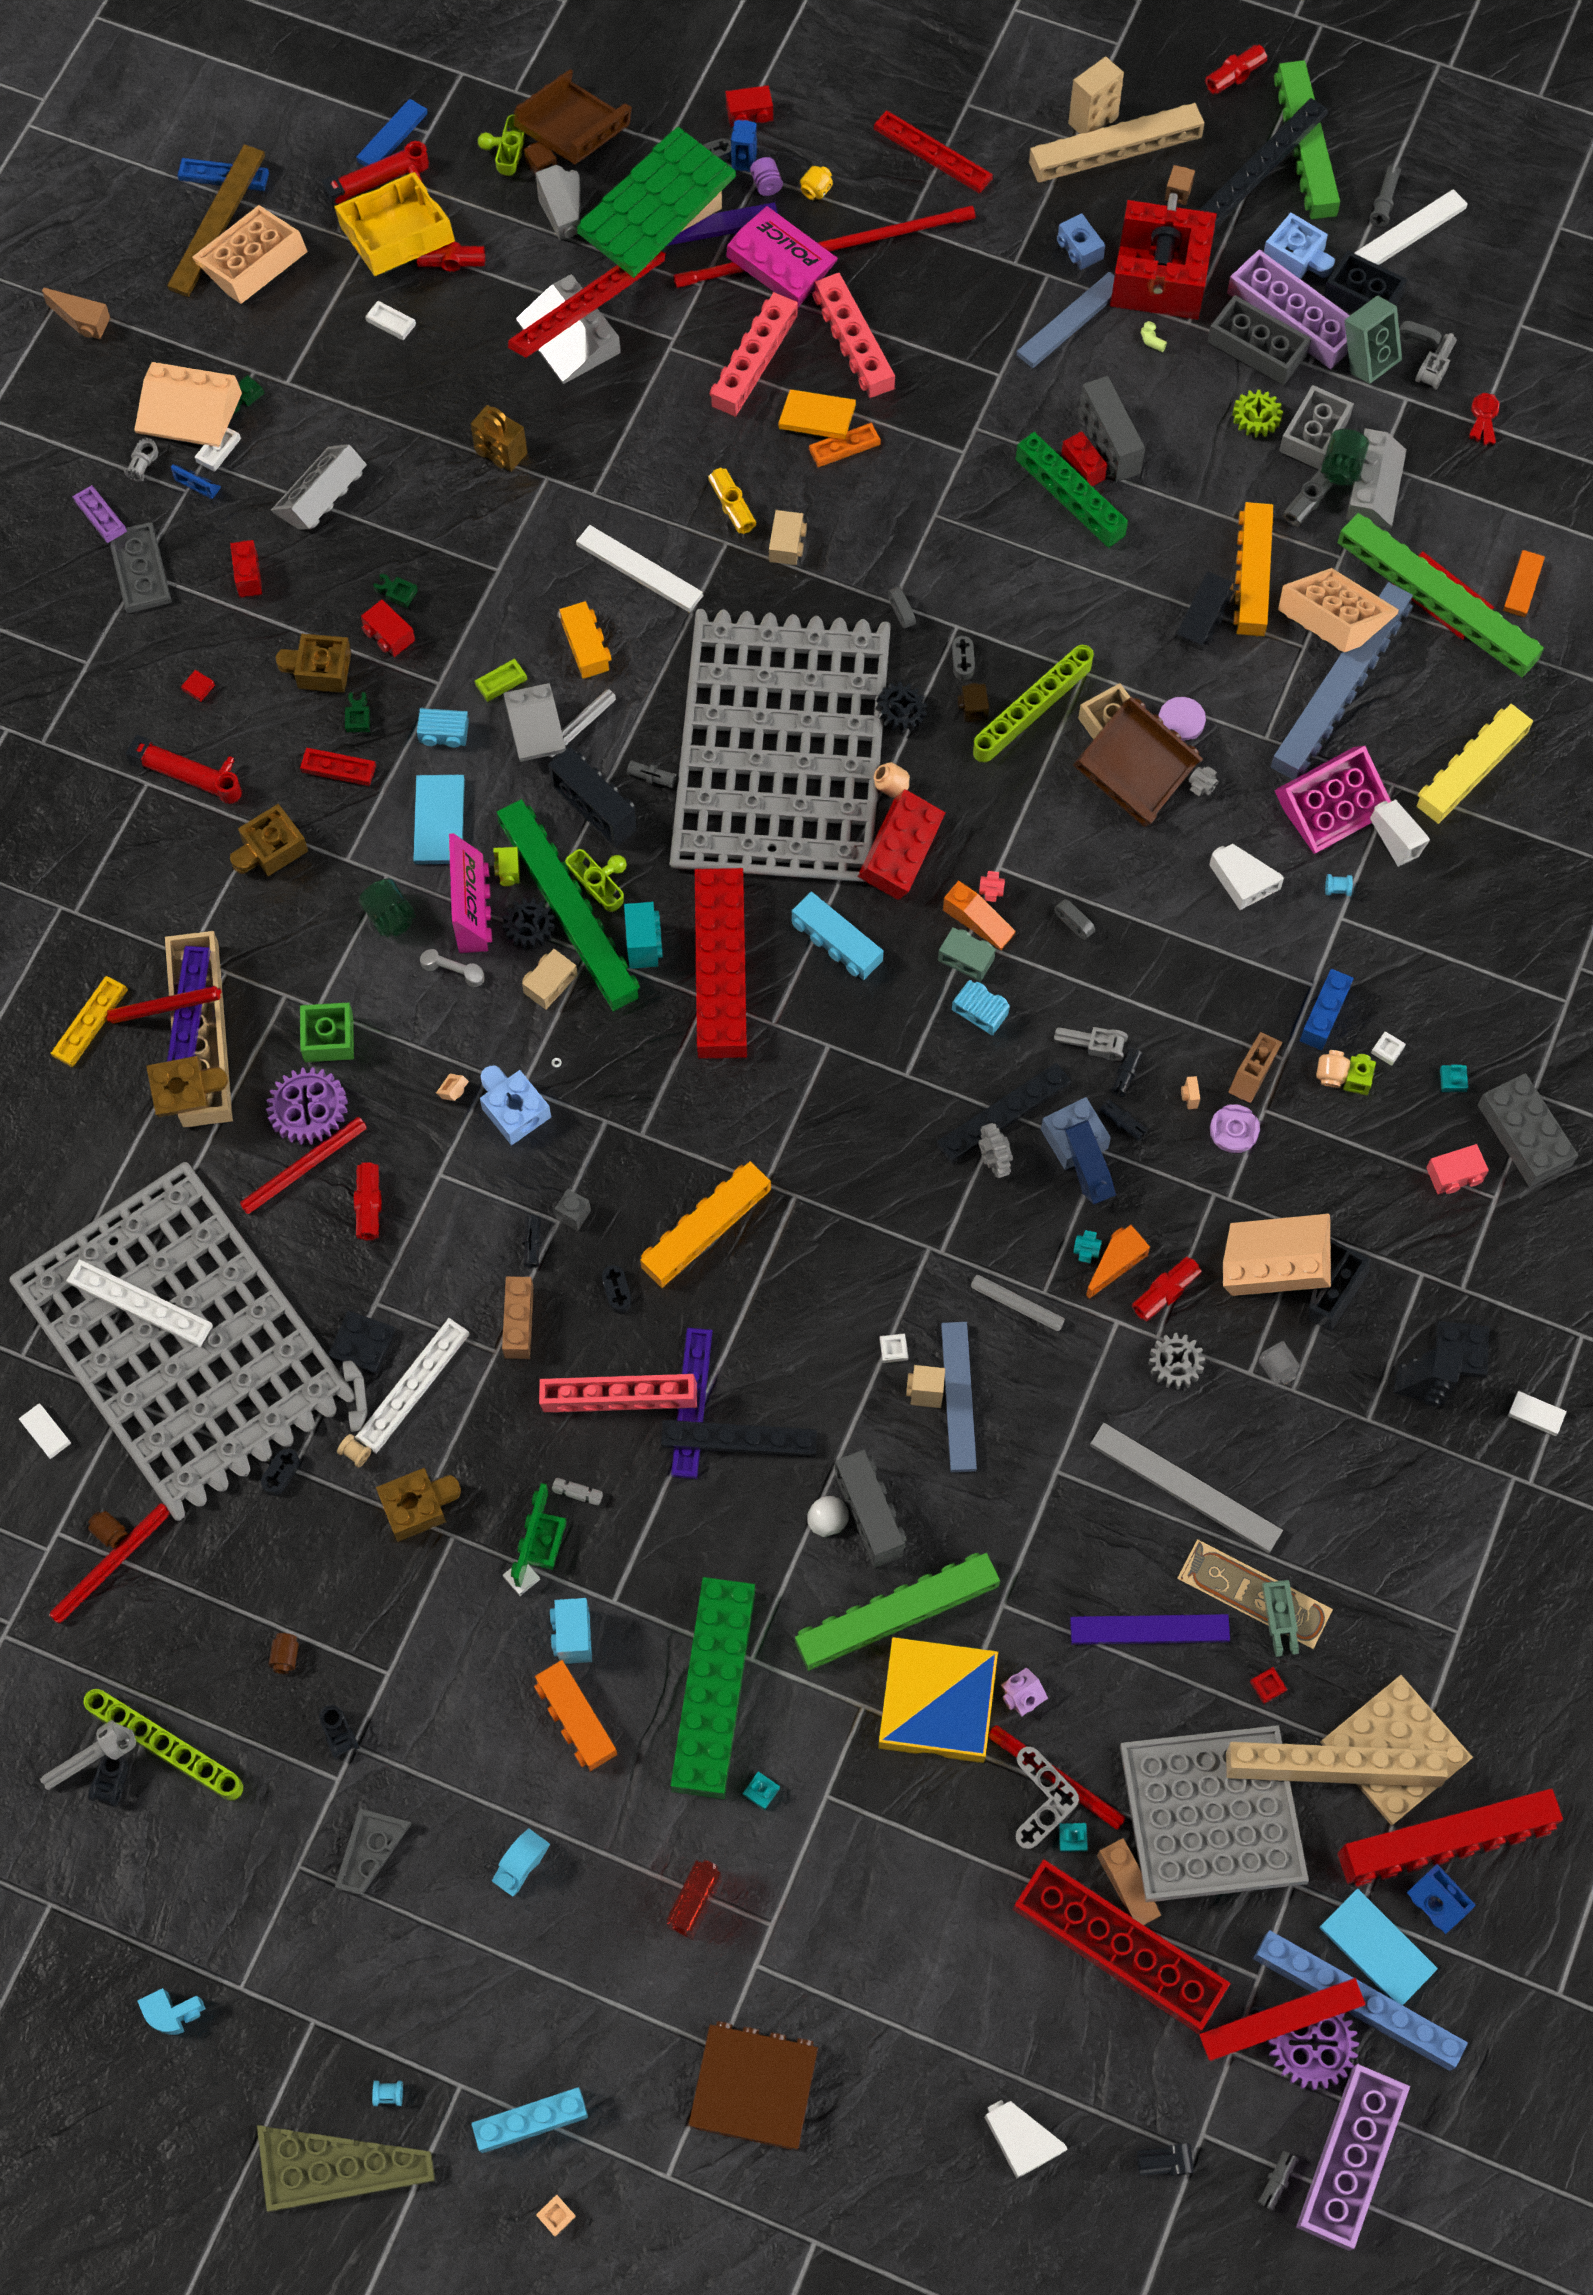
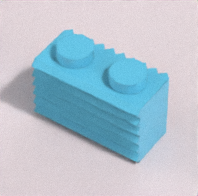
[417,708,469,748]
[952,980,1010,1035]

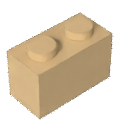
[769,510,807,565]
[522,949,578,1010]
[906,1365,945,1408]

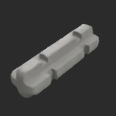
[552,1478,603,1505]

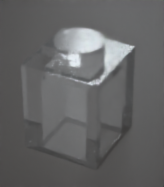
[1258,1341,1300,1386]

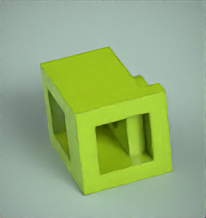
[493,847,520,886]
[1343,1054,1376,1096]

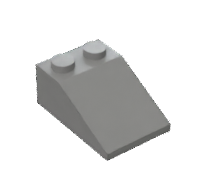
[503,683,566,762]

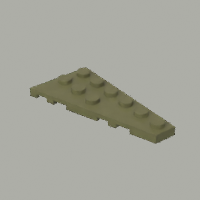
[257,2125,435,2212]

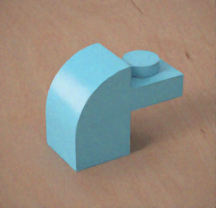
[492,1829,550,1897]
[138,1988,206,2035]

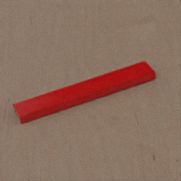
[874,110,993,194]
[1199,1977,1366,2061]

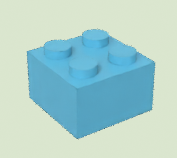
[550,1598,592,1664]

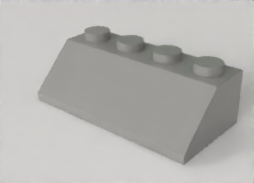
[1346,428,1406,529]
[271,444,367,530]

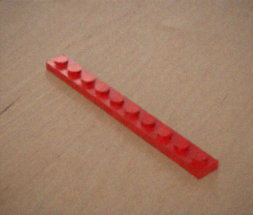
[508,251,665,358]

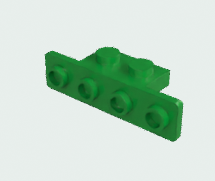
[511,1483,567,1588]

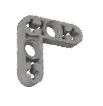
[1016,1747,1079,1849]

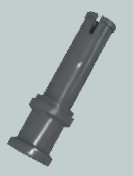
[1369,165,1401,227]

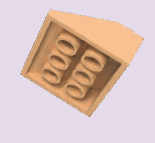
[193,205,308,304]
[135,362,242,447]
[1278,568,1399,652]
[1223,1214,1331,1296]

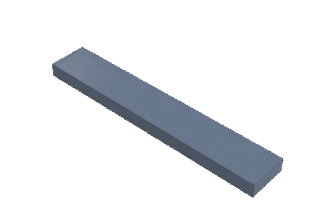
[1017,272,1115,368]
[941,1322,977,1473]

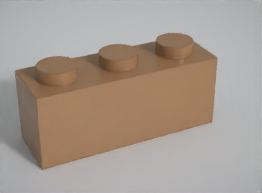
[502,1277,534,1359]

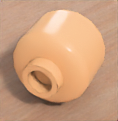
[874,762,909,798]
[1316,1050,1351,1088]

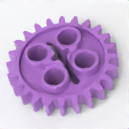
[266,1067,348,1145]
[1268,2012,1359,2091]

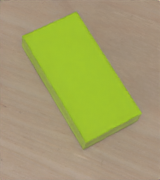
[475,659,527,702]

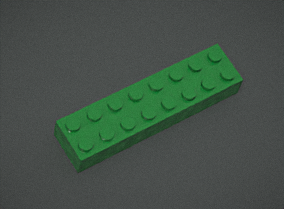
[671,1577,755,1800]

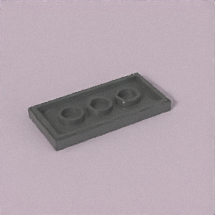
[109,522,172,614]

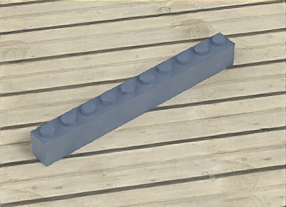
[1271,582,1413,780]

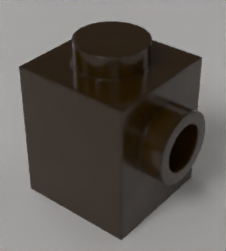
[957,683,989,722]

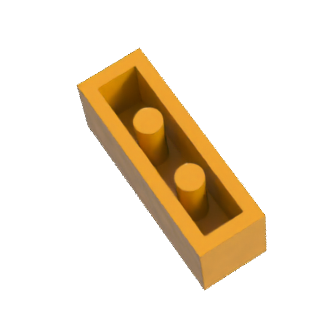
[559,601,612,679]

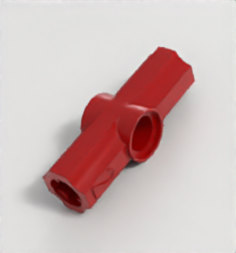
[1205,45,1268,94]
[417,241,485,272]
[354,1162,382,1241]
[1132,1256,1202,1322]

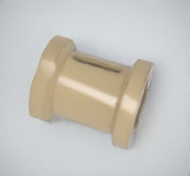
[337,1434,372,1468]

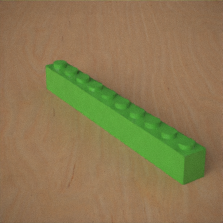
[1338,513,1544,678]

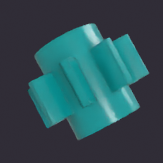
[1073,1230,1102,1263]

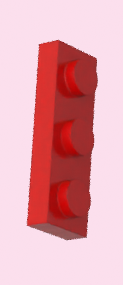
[300,747,376,786]

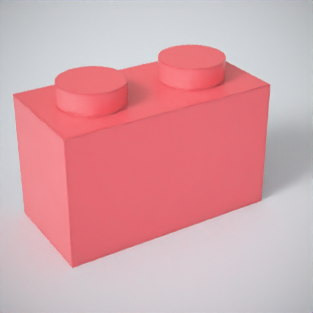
[1426,1144,1489,1194]

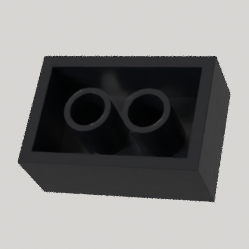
[1324,250,1408,313]

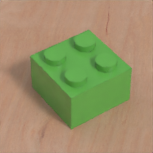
[300,1003,354,1062]

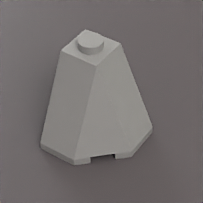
[536,165,581,240]

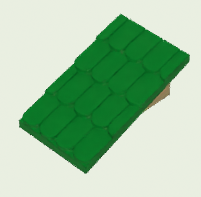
[577,127,736,278]

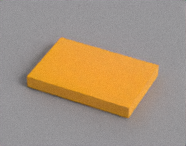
[778,389,856,439]

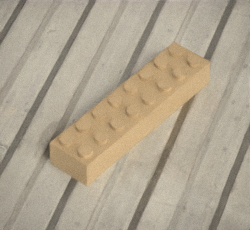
[165,931,233,1127]

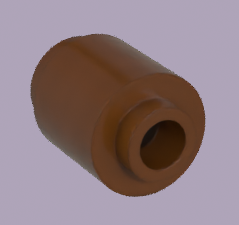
[88,1511,128,1549]
[269,1633,299,1674]

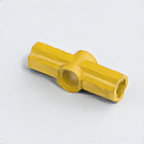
[708,468,756,534]

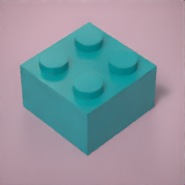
[624,902,663,969]

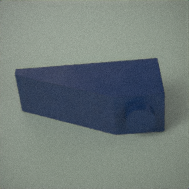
[1064,1120,1116,1204]

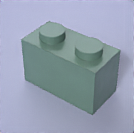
[938,927,996,982]

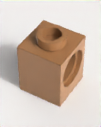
[1165,165,1195,205]

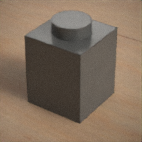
[555,1189,591,1231]

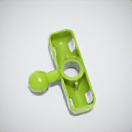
[478,115,526,176]
[565,849,627,912]

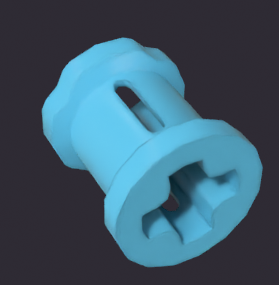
[1325,874,1353,896]
[372,2080,403,2106]

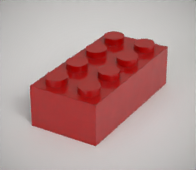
[857,789,946,900]

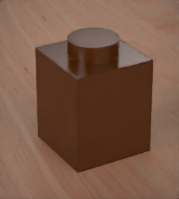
[524,142,557,177]

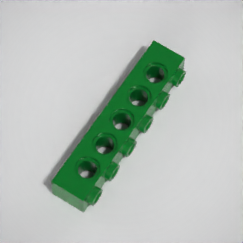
[1016,432,1128,548]

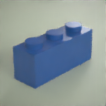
[1300,969,1354,1050]

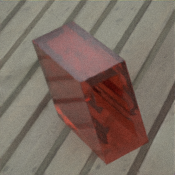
[667,1860,722,1940]

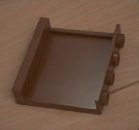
[514,69,632,165]
[1073,696,1203,827]
[689,2021,818,2151]

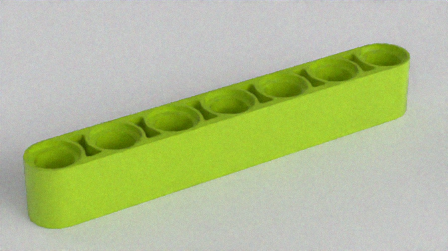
[973,645,1094,762]
[84,1689,243,1800]

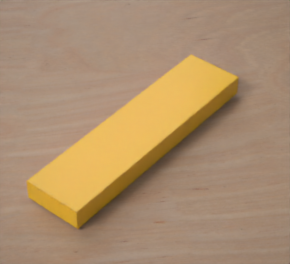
[51,976,128,1068]

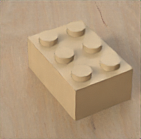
[1068,57,1124,134]

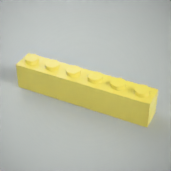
[1416,704,1533,824]

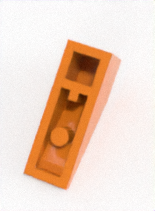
[943,880,1016,950]
[1086,1225,1150,1299]

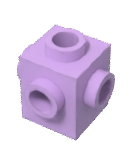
[1001,1668,1048,1716]

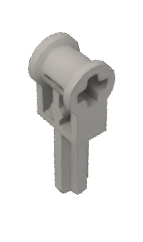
[1415,333,1457,390]
[1054,1027,1128,1061]

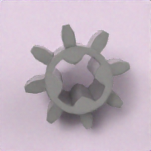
[1189,766,1219,796]

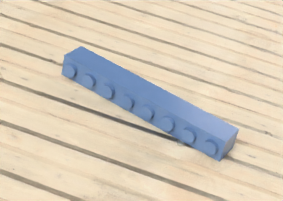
[1253,1930,1468,2071]

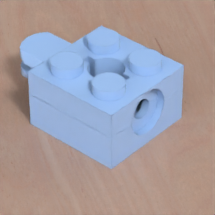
[1264,213,1335,279]
[480,1065,551,1145]

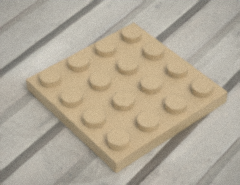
[1320,1675,1473,1826]

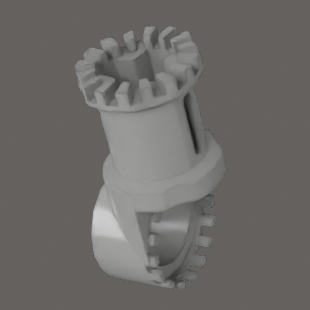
[124,438,159,482]

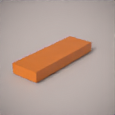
[809,423,881,467]
[1503,550,1545,617]

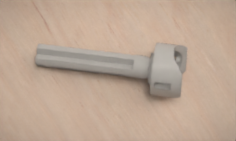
[40,1720,136,1790]

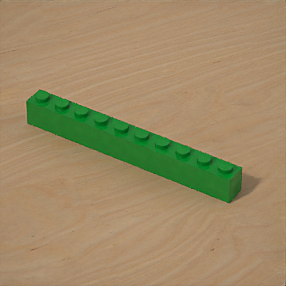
[497,799,640,1011]

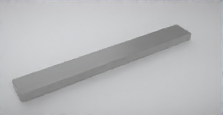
[1090,1423,1283,1554]

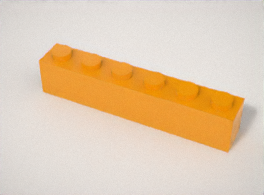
[1233,502,1273,636]
[640,1161,771,1288]

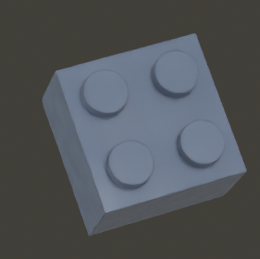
[1041,1097,1111,1170]

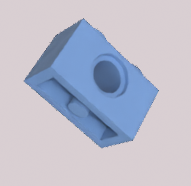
[1057,214,1105,270]

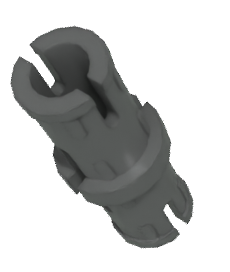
[627,760,677,788]
[1257,2151,1299,2211]

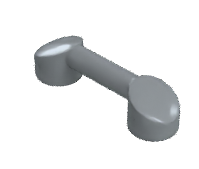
[420,949,485,987]
[343,1361,367,1432]

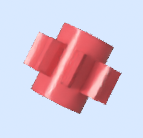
[979,871,1005,902]

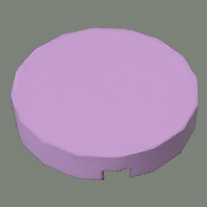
[1159,697,1206,742]
[1210,1105,1260,1153]

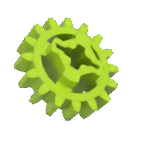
[1232,390,1283,437]

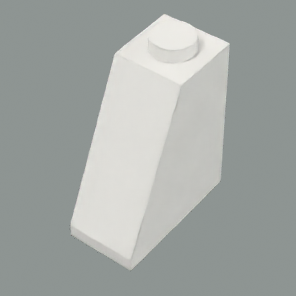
[1370,800,1430,867]
[1209,844,1284,910]
[985,2100,1067,2178]

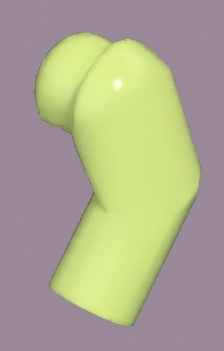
[1141,321,1167,353]

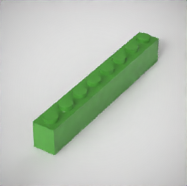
[1274,61,1340,219]
[795,1553,1000,1671]

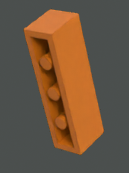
[534,1660,618,1771]

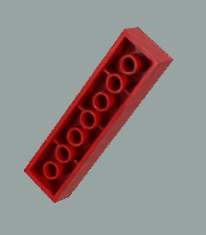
[695,868,747,1058]
[1337,1788,1563,1887]
[1013,1859,1231,2034]

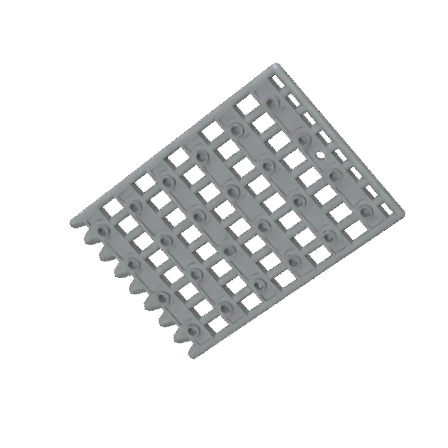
[670,609,891,882]
[9,1162,356,1521]

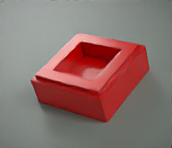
[181,670,215,702]
[1250,1667,1288,1704]

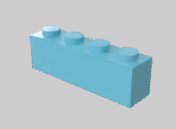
[792,891,883,980]
[471,2087,589,2153]

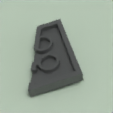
[335,1808,412,1896]

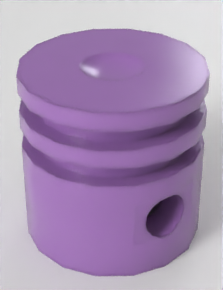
[750,157,783,196]

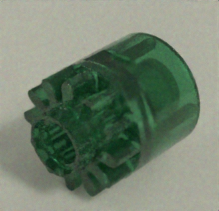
[1321,429,1369,485]
[359,878,416,937]

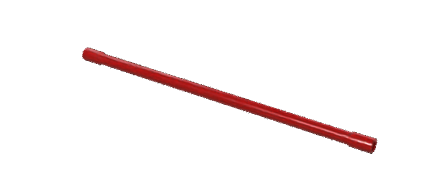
[673,206,975,288]

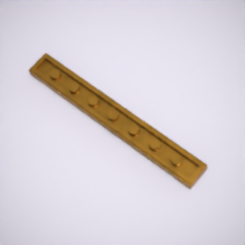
[167,144,265,297]

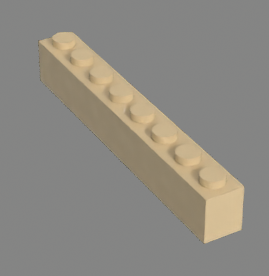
[1029,103,1204,183]
[1226,1742,1448,1787]

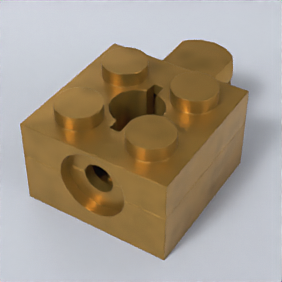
[471,405,527,472]
[276,634,351,693]
[230,803,308,876]
[146,1056,228,1117]
[376,1468,461,1542]

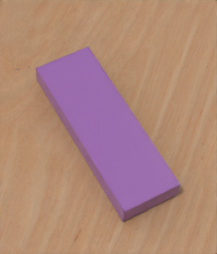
[72,485,127,543]

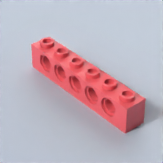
[812,273,895,398]
[710,292,798,417]
[539,1374,697,1413]

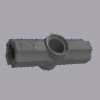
[1283,465,1339,527]

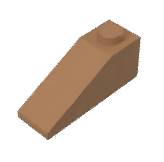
[42,287,110,339]
[1228,1032,1283,1103]
[1097,1838,1161,1925]

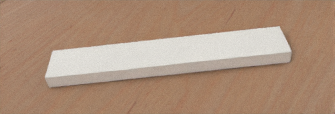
[1355,189,1468,265]
[576,525,703,613]
[66,1259,213,1347]
[355,1318,470,1454]

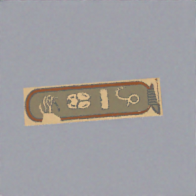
[1177,1539,1333,1649]

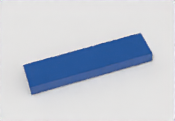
[356,99,428,166]
[177,158,269,191]

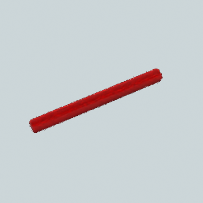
[106,986,222,1024]
[240,1117,366,1214]
[49,1503,170,1624]
[988,1725,1125,1829]

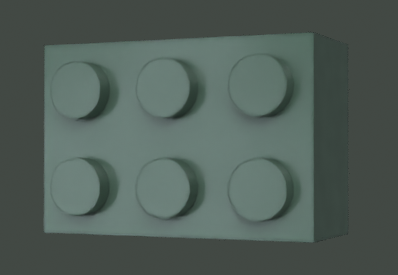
[1344,296,1402,384]

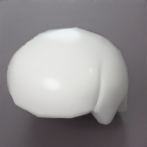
[807,1496,849,1537]

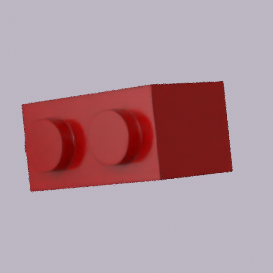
[726,85,773,127]
[1061,431,1107,486]
[230,540,262,598]
[361,600,415,657]

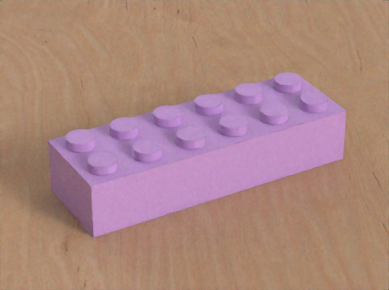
[1227,250,1350,369]
[1296,2064,1410,2251]

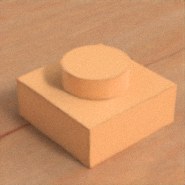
[436,1074,469,1101]
[1181,1076,1200,1109]
[536,2195,576,2237]

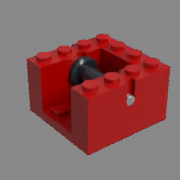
[1110,193,1217,320]

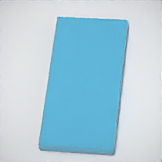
[414,775,465,864]
[1319,1888,1438,2005]

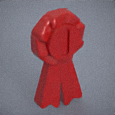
[1469,393,1500,446]

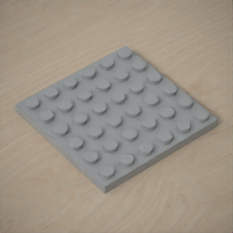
[1120,1725,1309,1902]

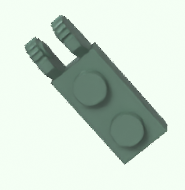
[1262,1580,1299,1657]

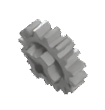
[979,1123,1013,1178]
[1148,1333,1205,1389]

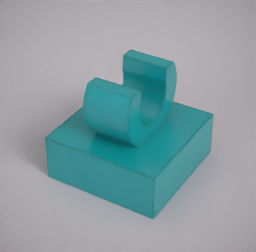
[1440,1065,1468,1092]
[743,1772,780,1810]
[1059,1823,1088,1852]

